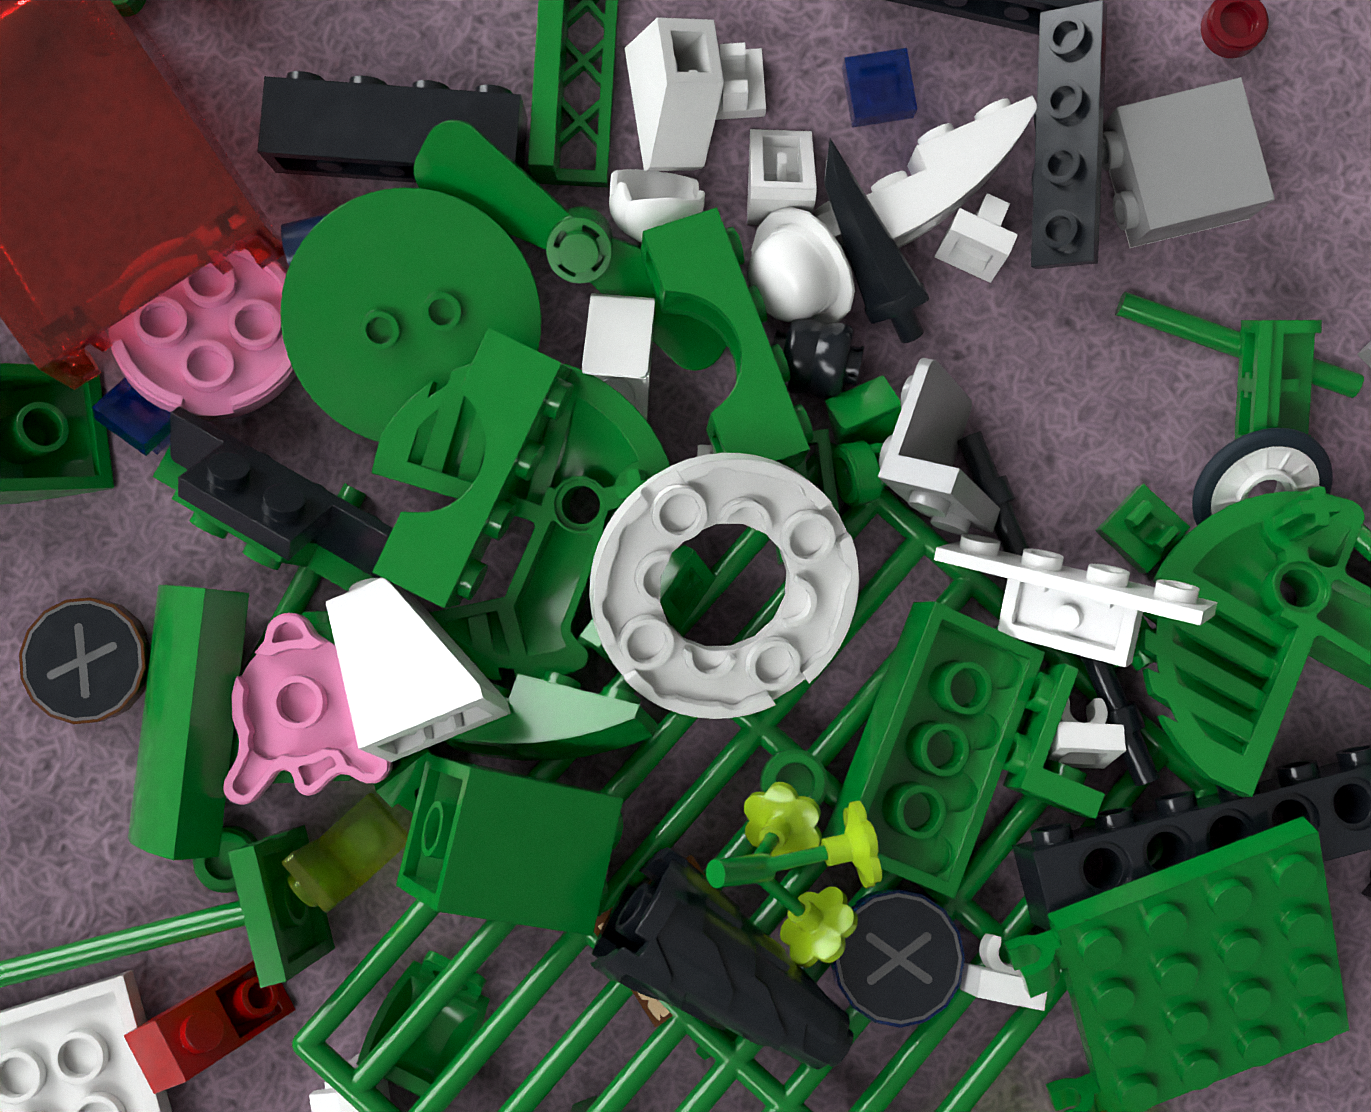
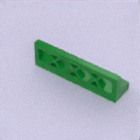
[528,0,619,188]

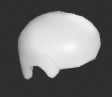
[609,169,705,242]

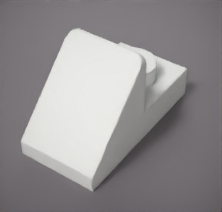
[582,293,655,420]

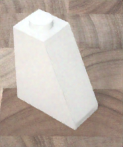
[326,578,510,762]

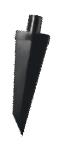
[824,138,929,343]

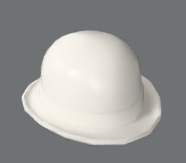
[747,206,855,324]

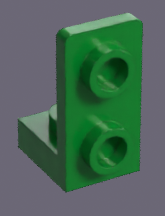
[1003,663,1105,819]

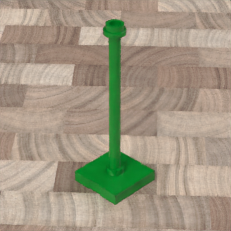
[0,825,335,988]

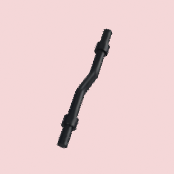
[957,431,1160,786]

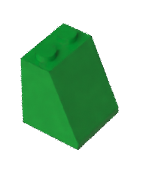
[396,754,623,936]

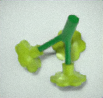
[706,782,882,968]

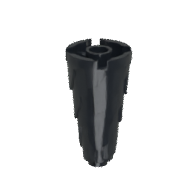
[591,847,854,1070]

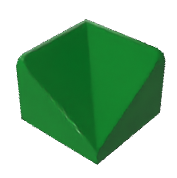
[825,375,902,446]

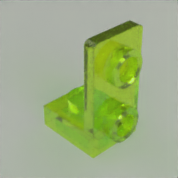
[282,792,408,913]

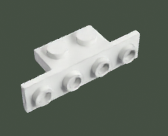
[934,534,1218,667]

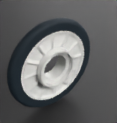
[1192,428,1333,525]

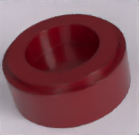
[1201,0,1269,58]

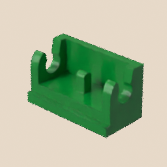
[1235,320,1322,439]

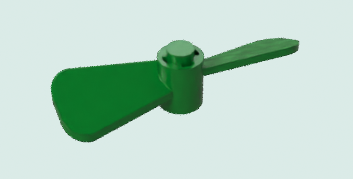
[414,119,727,371]

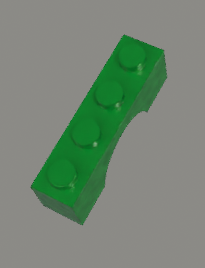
[641,207,813,468]
[372,328,574,608]

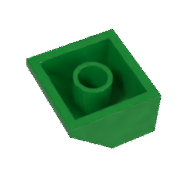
[0,363,114,505]

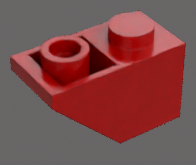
[123,960,296,1094]

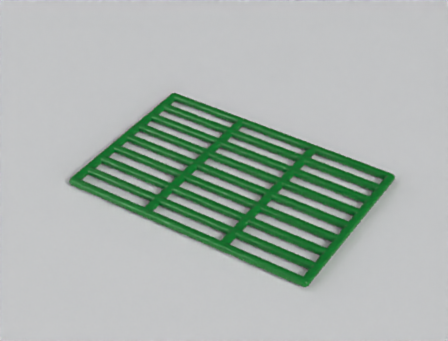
[292,442,1217,1112]

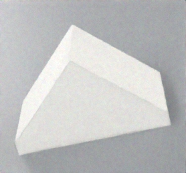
[747,129,817,225]

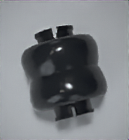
[772,317,864,400]

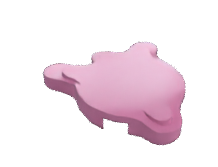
[223,613,393,805]

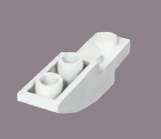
[814,95,1037,248]

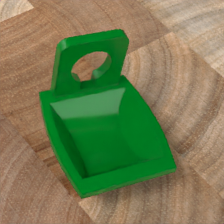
[356,950,490,1097]

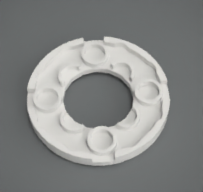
[589,453,859,719]

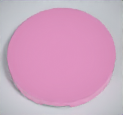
[108,237,296,420]

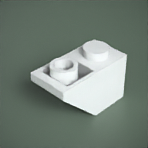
[625,18,724,171]

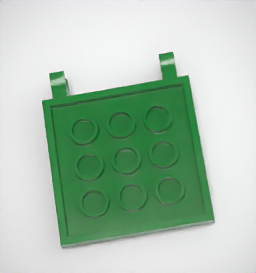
[1004,816,1350,1112]

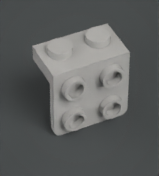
[878,358,1000,535]

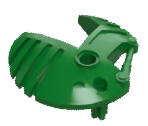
[371,363,671,680]
[1140,486,1371,797]

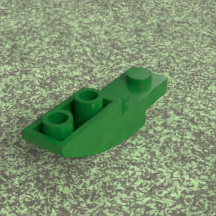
[444,671,657,761]

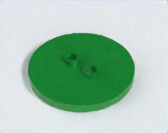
[281,188,541,442]

